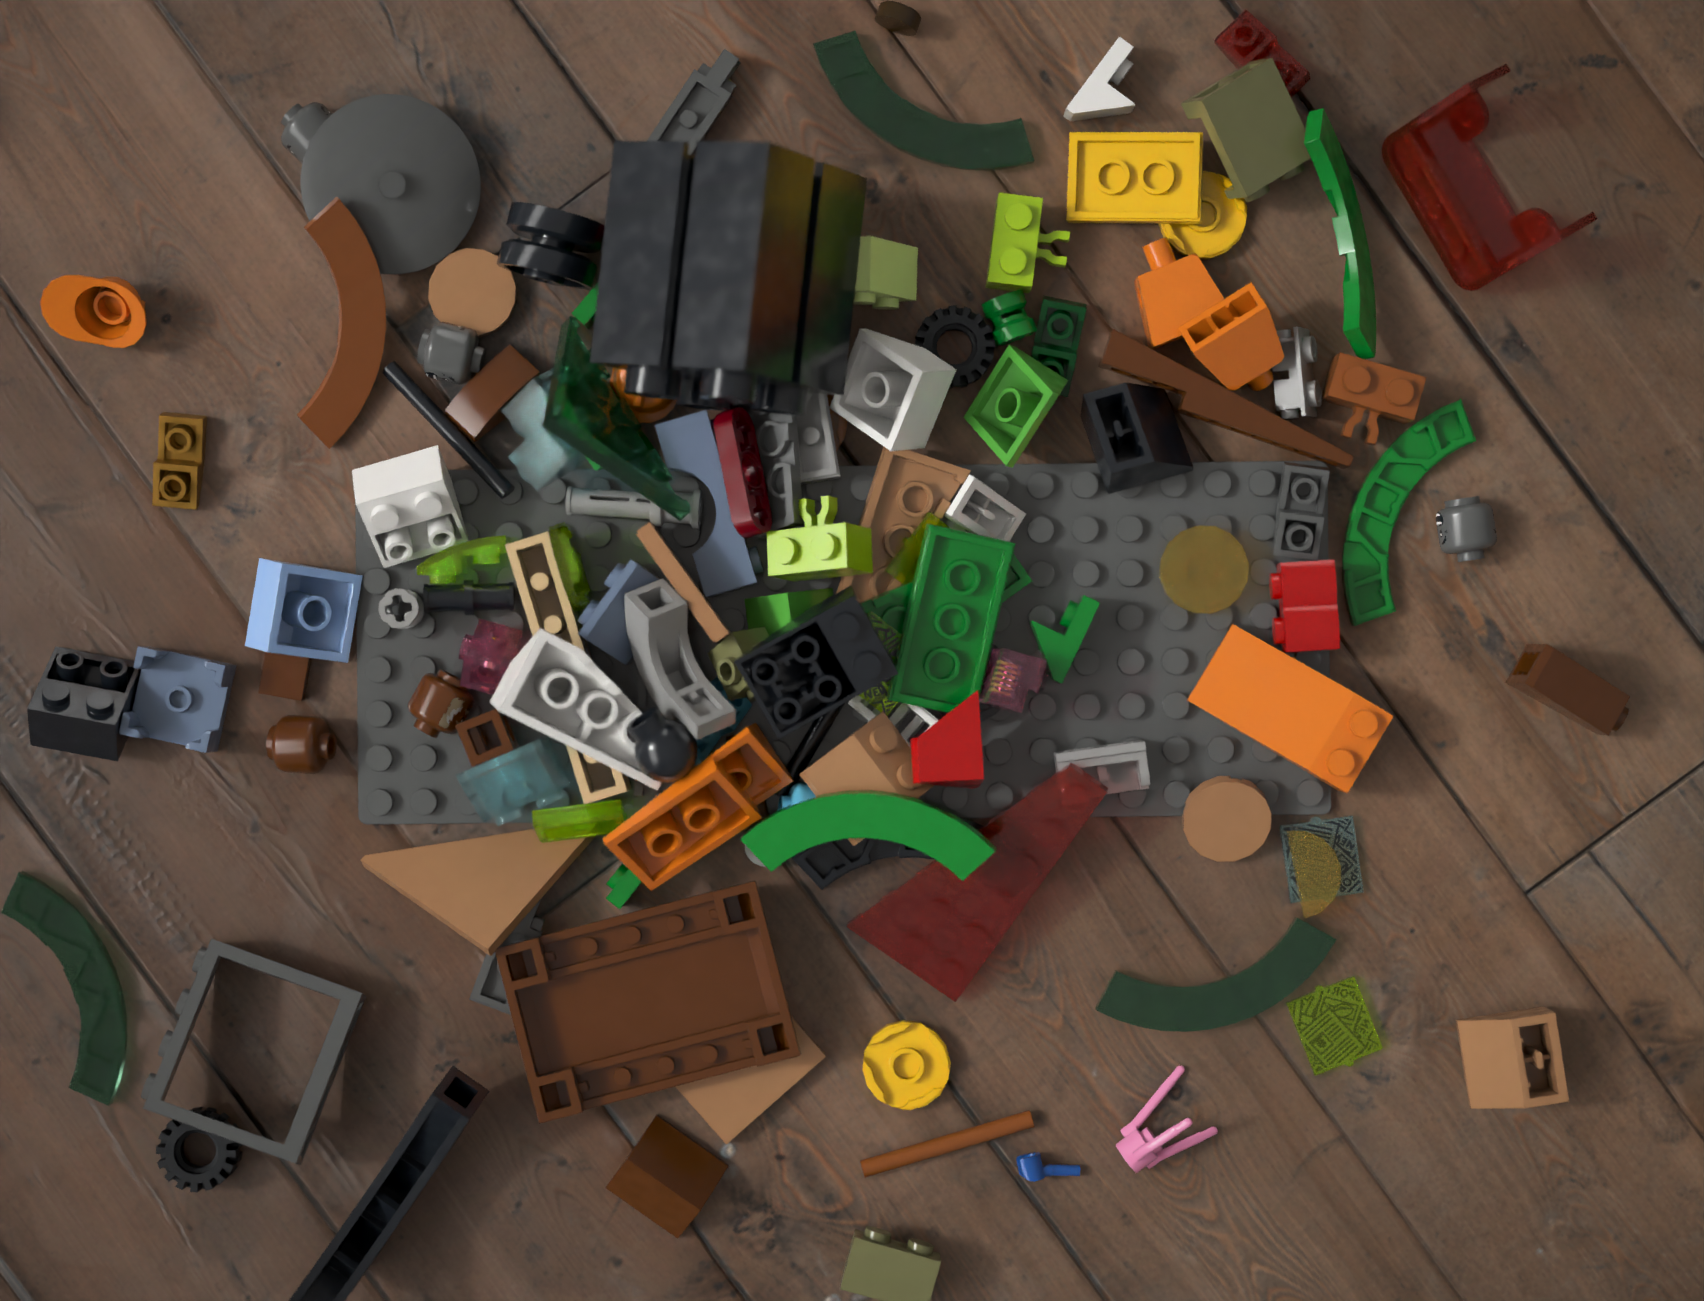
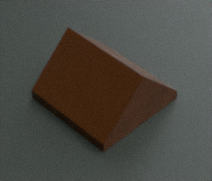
[605,1114,729,1239]

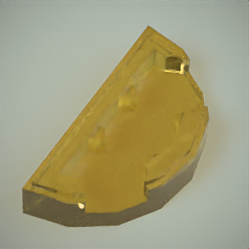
[1287,830,1341,919]

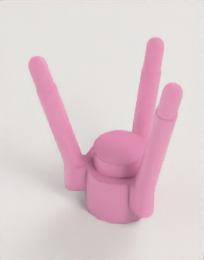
[1116,1065,1218,1173]

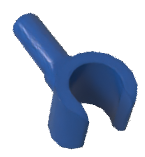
[1016,1152,1081,1181]

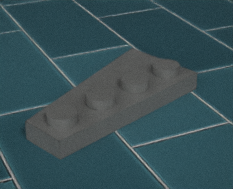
[722,403,804,540]

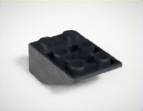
[734,586,898,739]

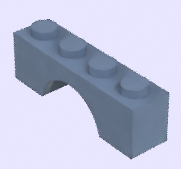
[655,410,764,598]

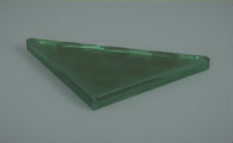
[542,316,691,521]

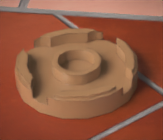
[428,248,518,338]
[1182,776,1272,862]

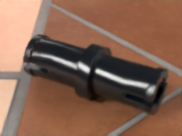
[423,580,515,615]

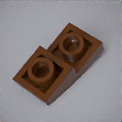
[445,344,540,442]

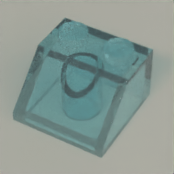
[456,737,570,826]

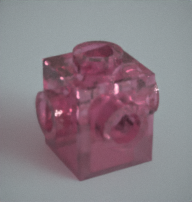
[459,619,523,695]

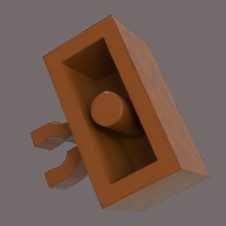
[1322,352,1427,446]

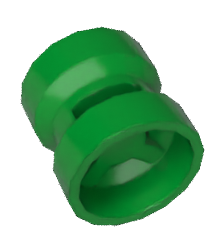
[981,289,1037,347]

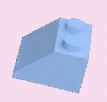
[245,558,362,663]

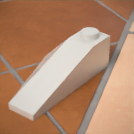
[490,628,662,791]

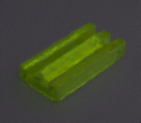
[532,799,627,843]

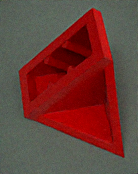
[911,690,984,789]

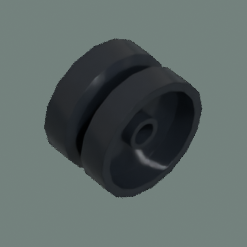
[497,202,605,290]

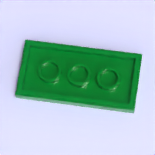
[886,523,1016,713]

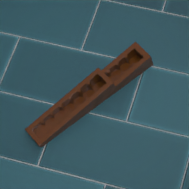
[1099,329,1354,469]

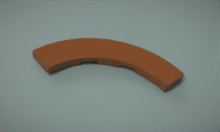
[297,197,386,449]

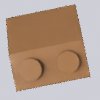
[799,711,934,846]

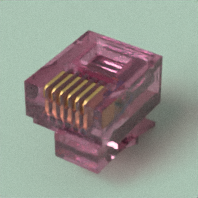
[979,648,1049,713]

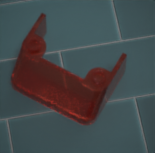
[1382,64,1598,291]

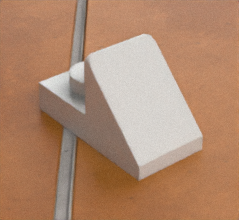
[1063,36,1135,121]

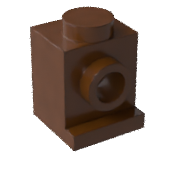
[455,709,520,767]

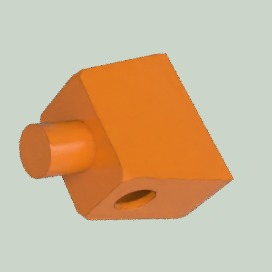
[1134,237,1224,350]
[1178,282,1284,391]

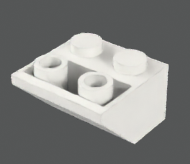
[352,445,469,568]

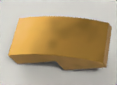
[152,412,207,510]

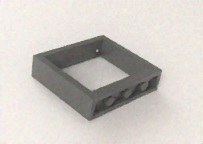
[141,939,366,1165]

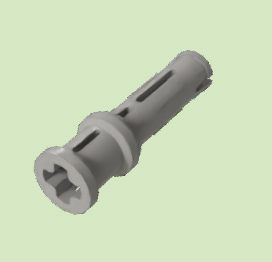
[565,486,703,529]

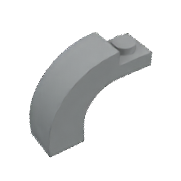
[624,578,736,740]

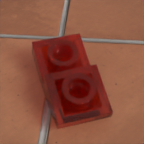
[1214,10,1311,97]

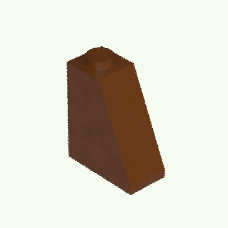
[1505,644,1630,736]

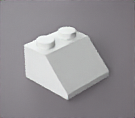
[829,328,956,451]

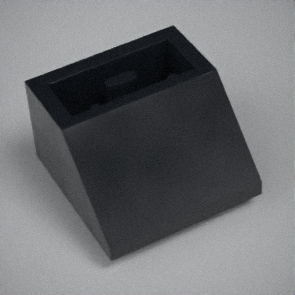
[1080,382,1193,494]
[27,646,141,761]

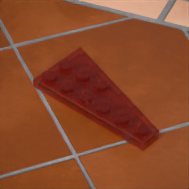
[846,762,1108,1002]

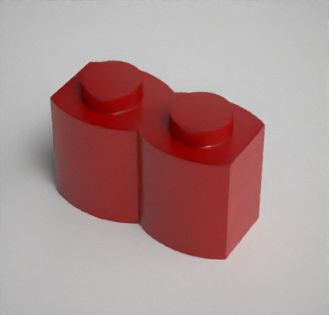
[1269,559,1340,653]

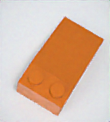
[1187,624,1394,794]

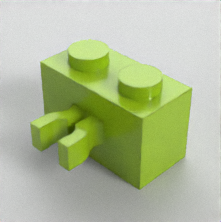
[986,192,1070,293]
[767,495,873,582]

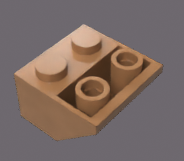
[1456,1006,1569,1109]

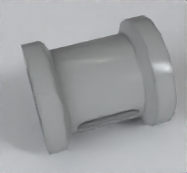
[378,588,425,629]

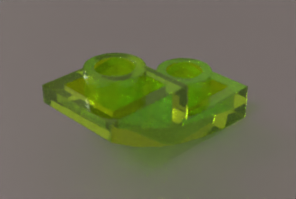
[417,535,511,584]

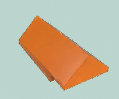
[603,723,793,891]

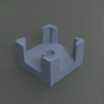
[119,646,236,753]

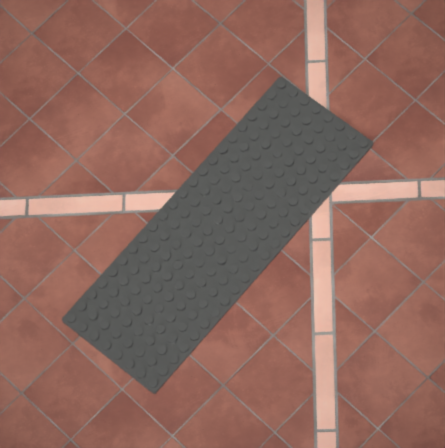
[355,461,1331,825]

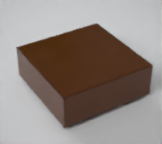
[258,652,312,701]

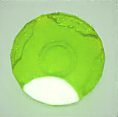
[549,522,591,612]

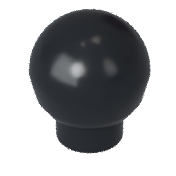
[627,707,698,783]

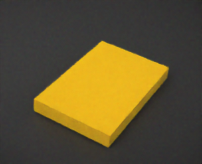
[1066,132,1204,224]

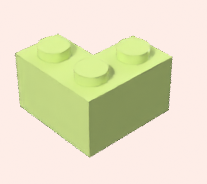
[854,236,918,310]

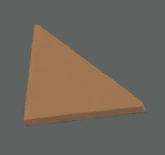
[361,820,601,956]

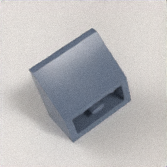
[578,559,678,665]

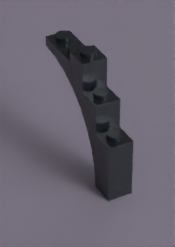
[289,1066,490,1301]

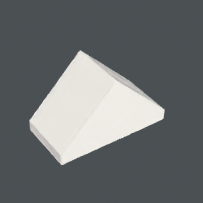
[944,475,1026,542]

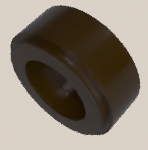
[875,1,922,36]

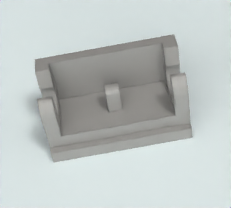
[1053,740,1150,801]

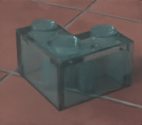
[501,368,587,491]

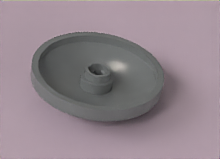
[300,94,481,274]

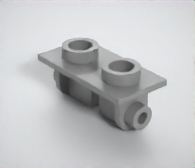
[1272,326,1322,420]

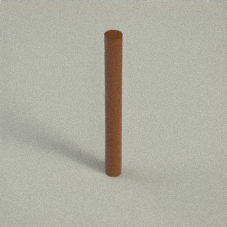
[860,1110,1035,1178]

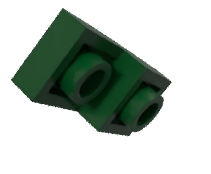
[1031,295,1087,397]

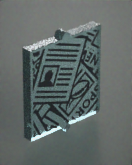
[1279,815,1364,903]

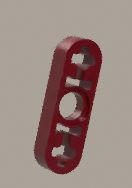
[714,407,772,538]

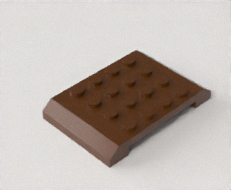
[495,880,801,1124]

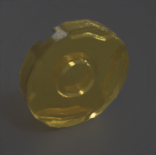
[1159,525,1249,614]

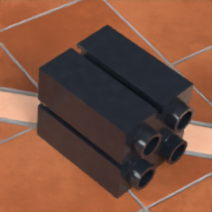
[590,141,867,416]

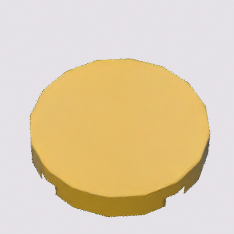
[1158,171,1247,260]
[862,1020,951,1110]

